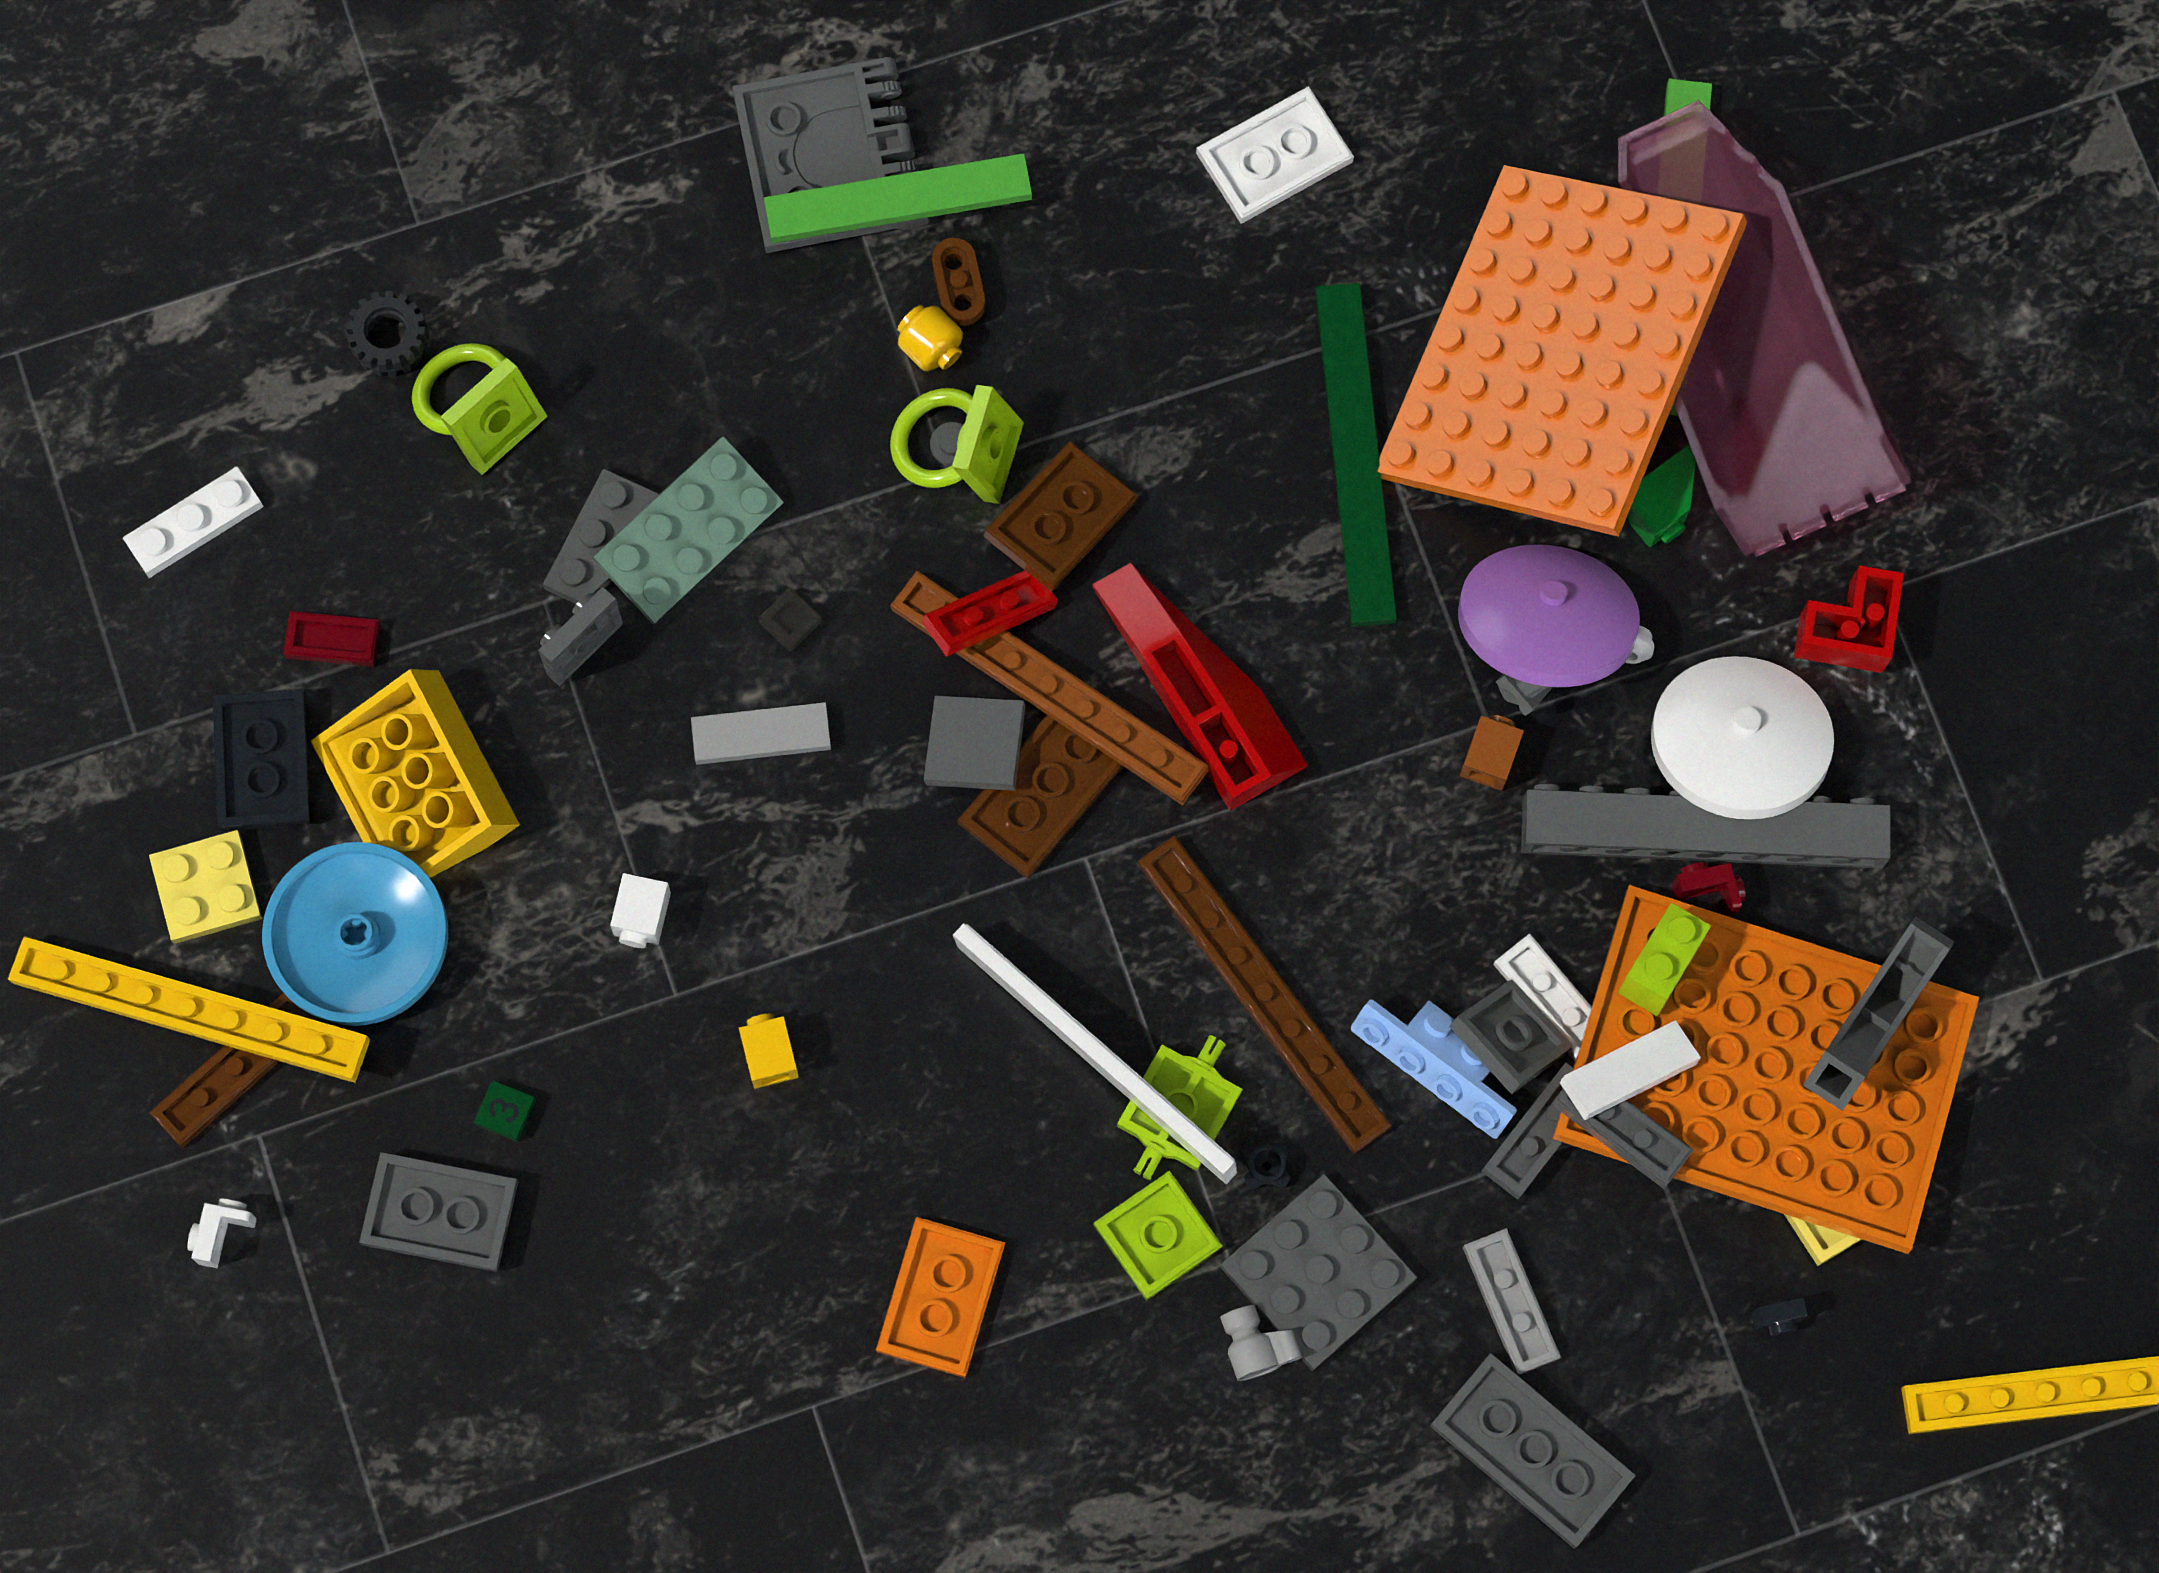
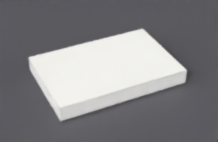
[1196,86,1354,224]

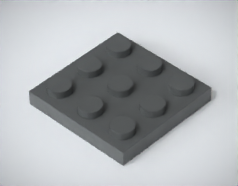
[1220,1174,1417,1371]

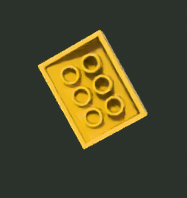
[311,669,520,878]

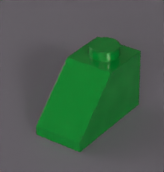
[1626,443,1697,548]

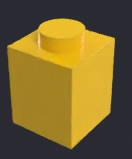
[739,1013,799,1089]

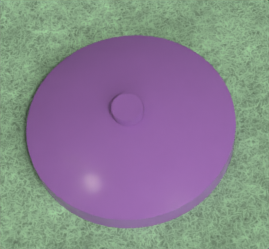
[1458,545,1640,687]

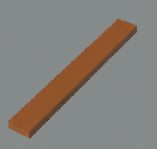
[890,571,1209,806]

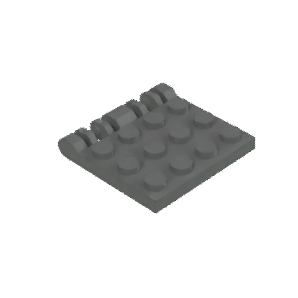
[732,57,929,253]

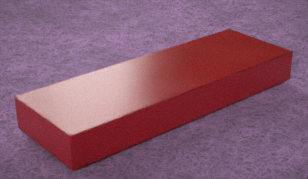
[922,570,1058,657]

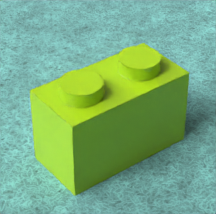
[1618,902,1711,1017]

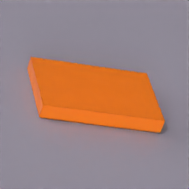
[876,1217,1005,1378]

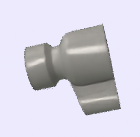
[1220,1305,1302,1381]

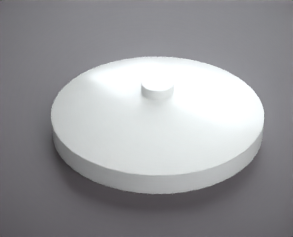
[1651,656,1834,819]

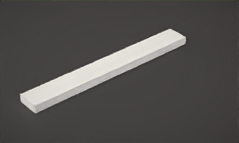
[953,923,1237,1184]

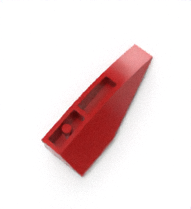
[1092,563,1308,811]

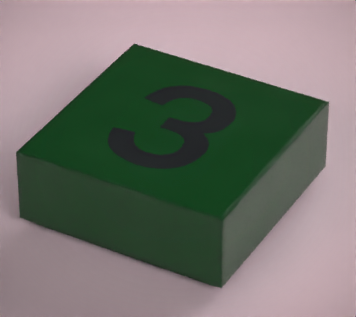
[474,1080,536,1142]

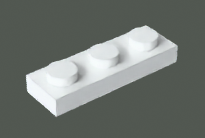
[123,467,263,578]

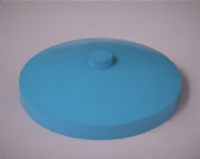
[262,842,448,1026]

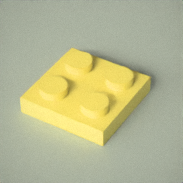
[149,830,263,944]

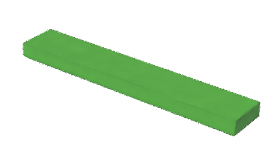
[764,154,1032,244]

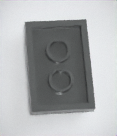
[359,1152,518,1272]

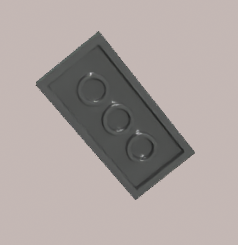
[1430,1353,1636,1549]

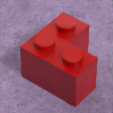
[1794,565,1904,673]

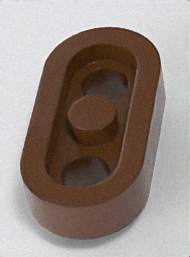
[932,238,985,326]

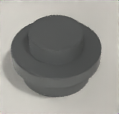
[930,422,963,466]

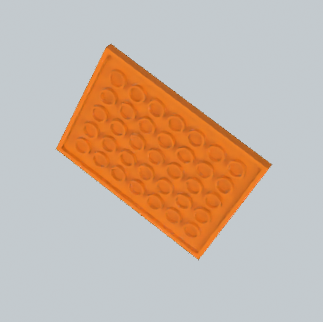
[1377,165,1748,537]
[1552,885,1979,1254]

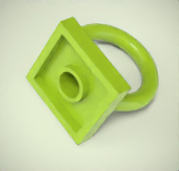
[412,343,547,475]
[890,385,1024,504]

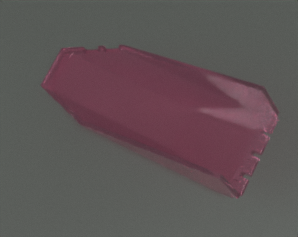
[1618,100,1912,557]

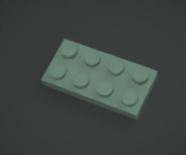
[592,436,784,624]

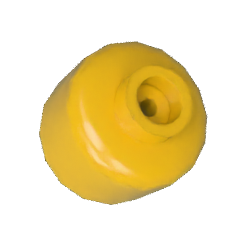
[897,305,963,371]

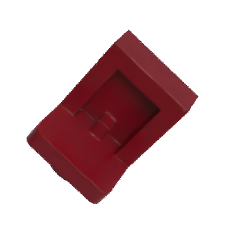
[1672,862,1746,917]

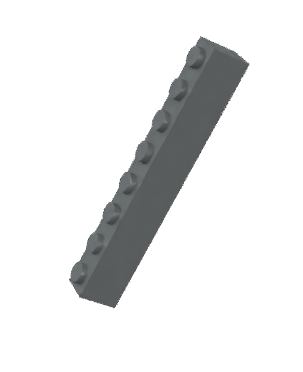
[1521,784,1890,869]

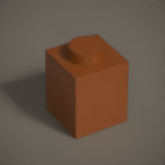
[1460,715,1524,791]

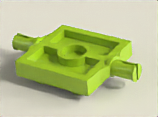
[1117,1035,1242,1180]

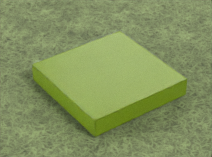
[1094,1171,1223,1301]

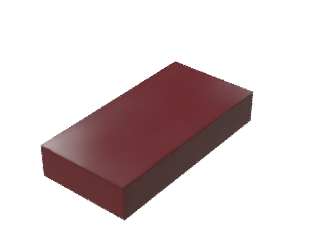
[283,611,381,667]

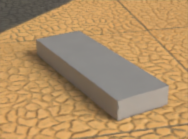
[691,702,831,765]
[1463,1228,1561,1376]

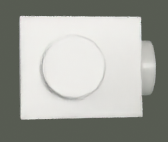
[188,1199,256,1268]

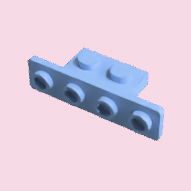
[1351,1000,1517,1139]

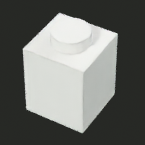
[610,873,671,948]

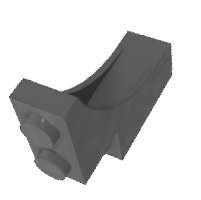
[1803,916,1954,1111]

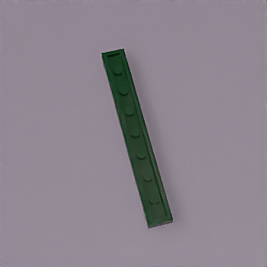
[1315,283,1397,627]

